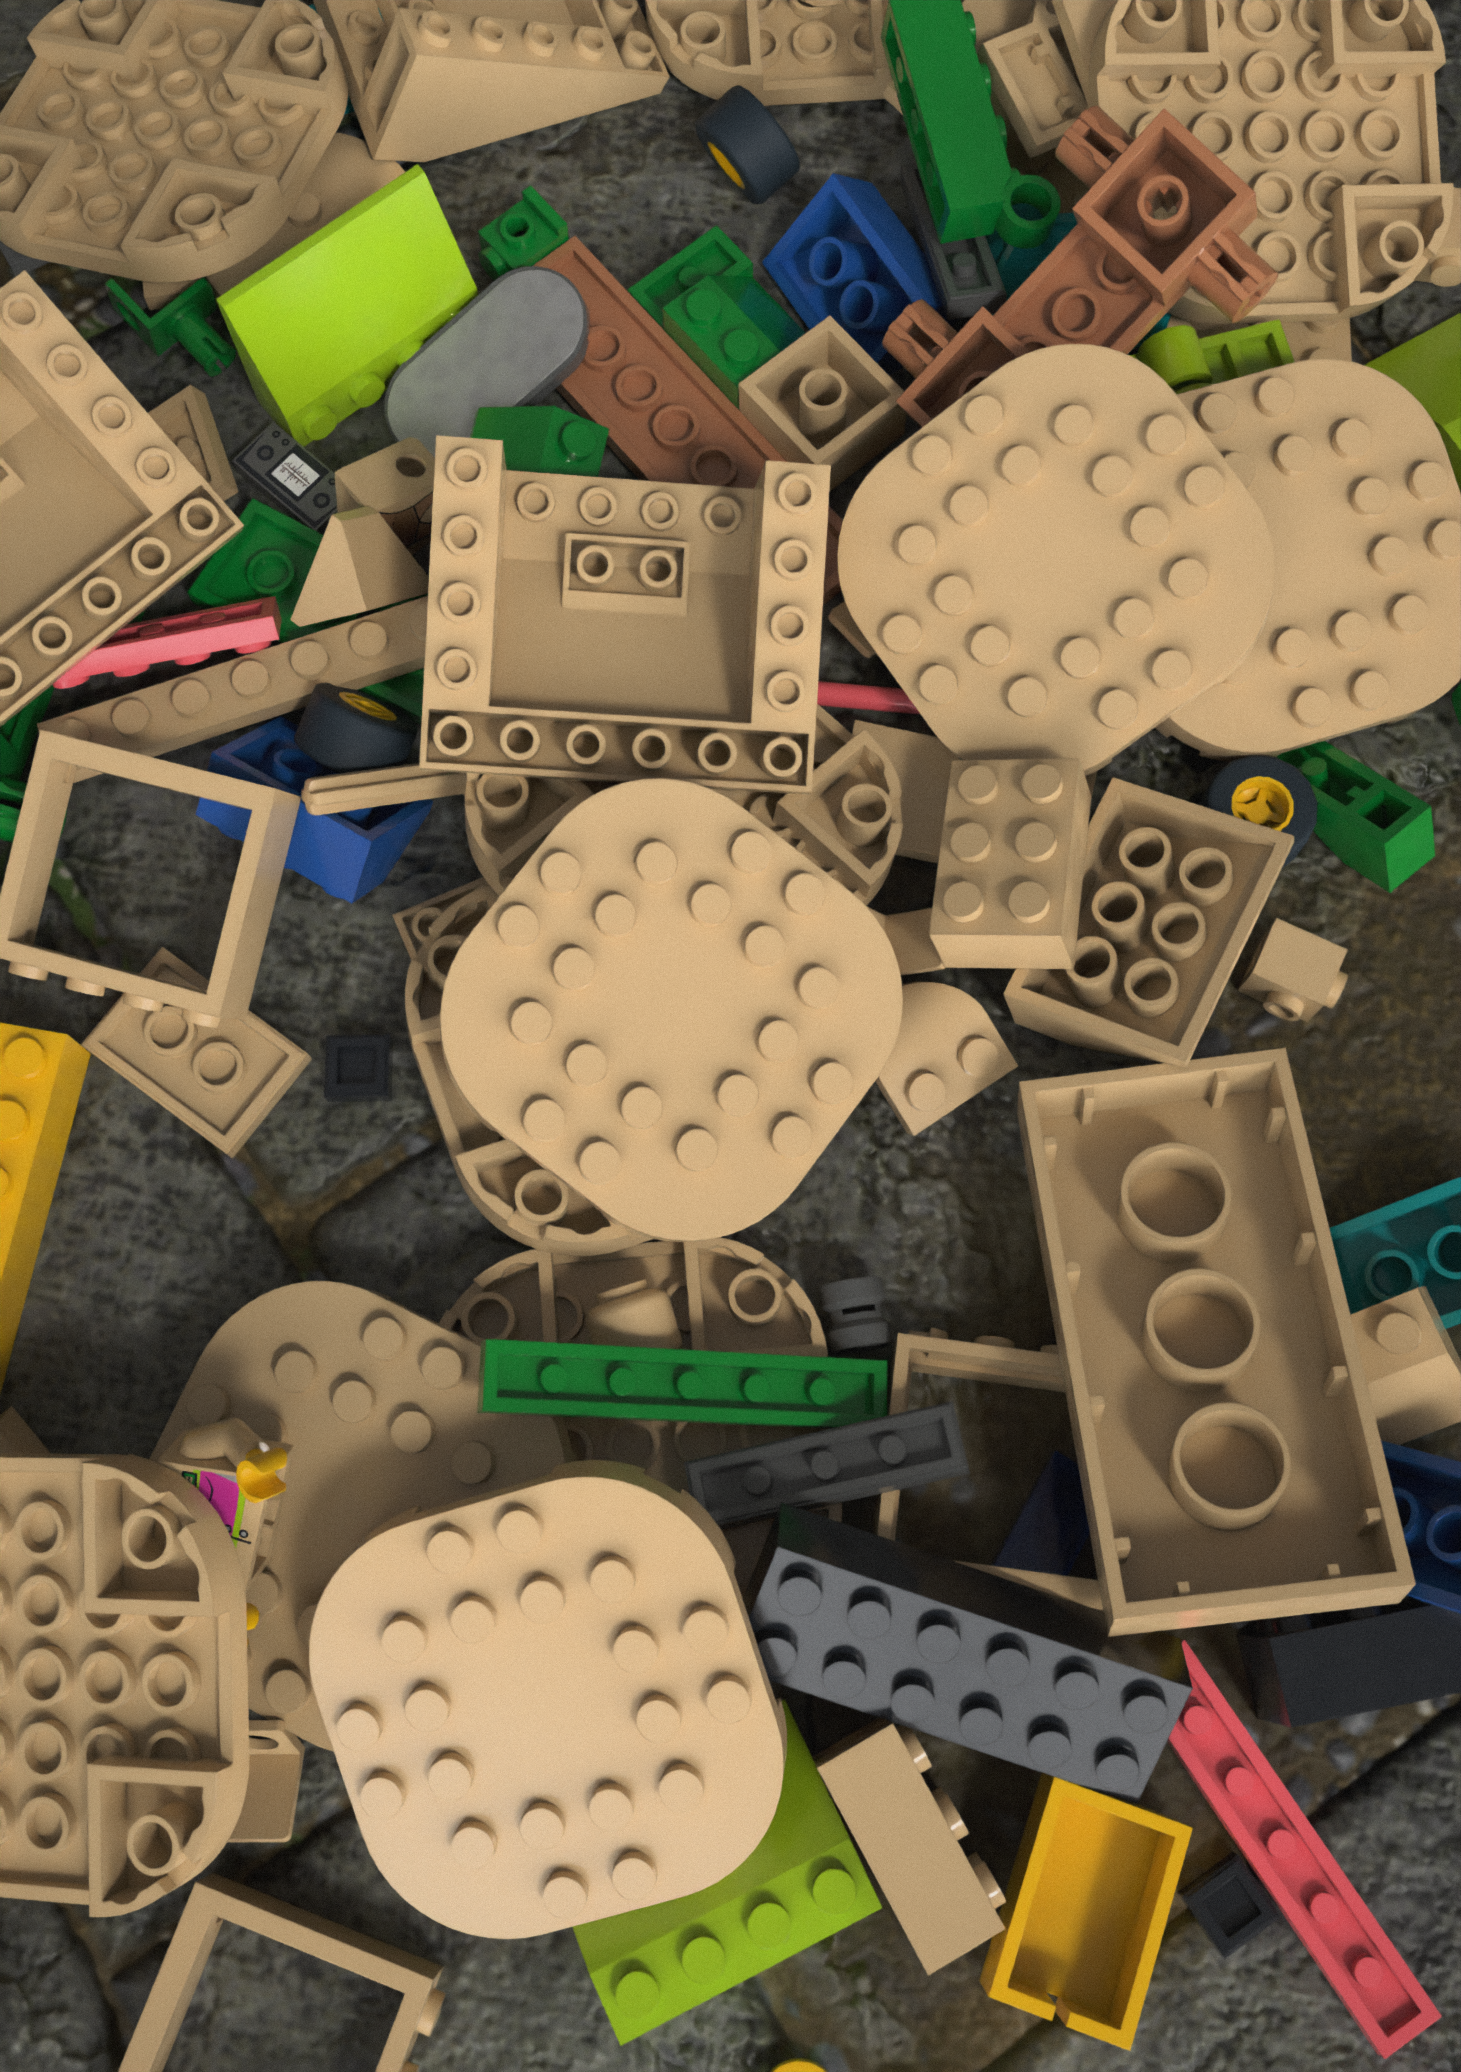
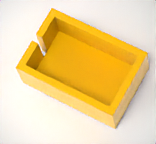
[979,1773,1193,2051]

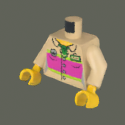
[128,1418,294,1646]

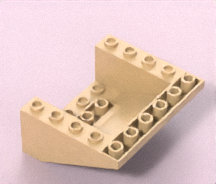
[313,0,670,162]
[0,270,244,727]
[419,435,831,795]

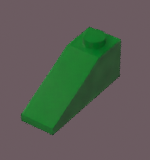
[1276,741,1435,893]

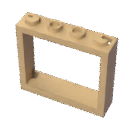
[0,730,301,1028]
[873,1328,1104,1612]
[118,1873,446,2072]

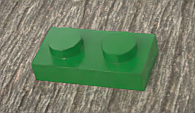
[627,225,753,330]

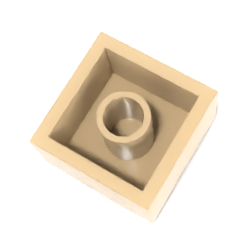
[738,315,906,492]

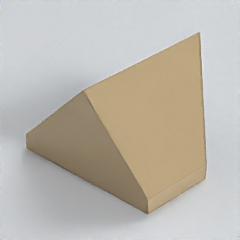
[290,506,429,627]

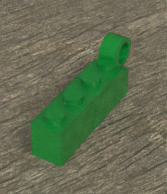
[880,0,1061,249]

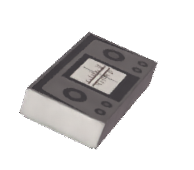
[232,422,338,535]

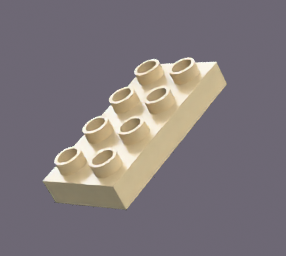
[1017,1048,1416,1637]

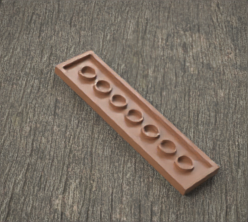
[533,236,843,605]

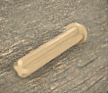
[301,763,467,816]

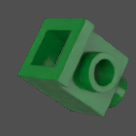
[478,185,569,281]

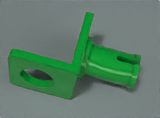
[104,278,236,377]

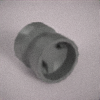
[818,1276,894,1355]

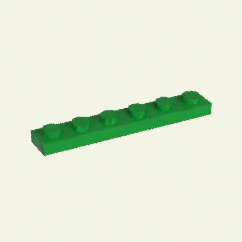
[477,1339,887,1429]

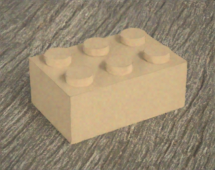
[929,758,1091,969]
[813,1717,1006,1976]

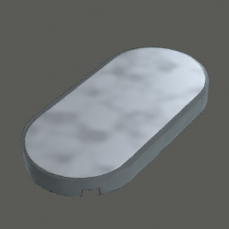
[384,266,591,457]

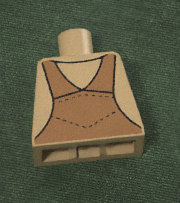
[334,437,435,555]

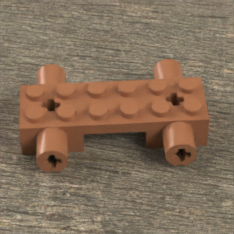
[882,105,1279,428]

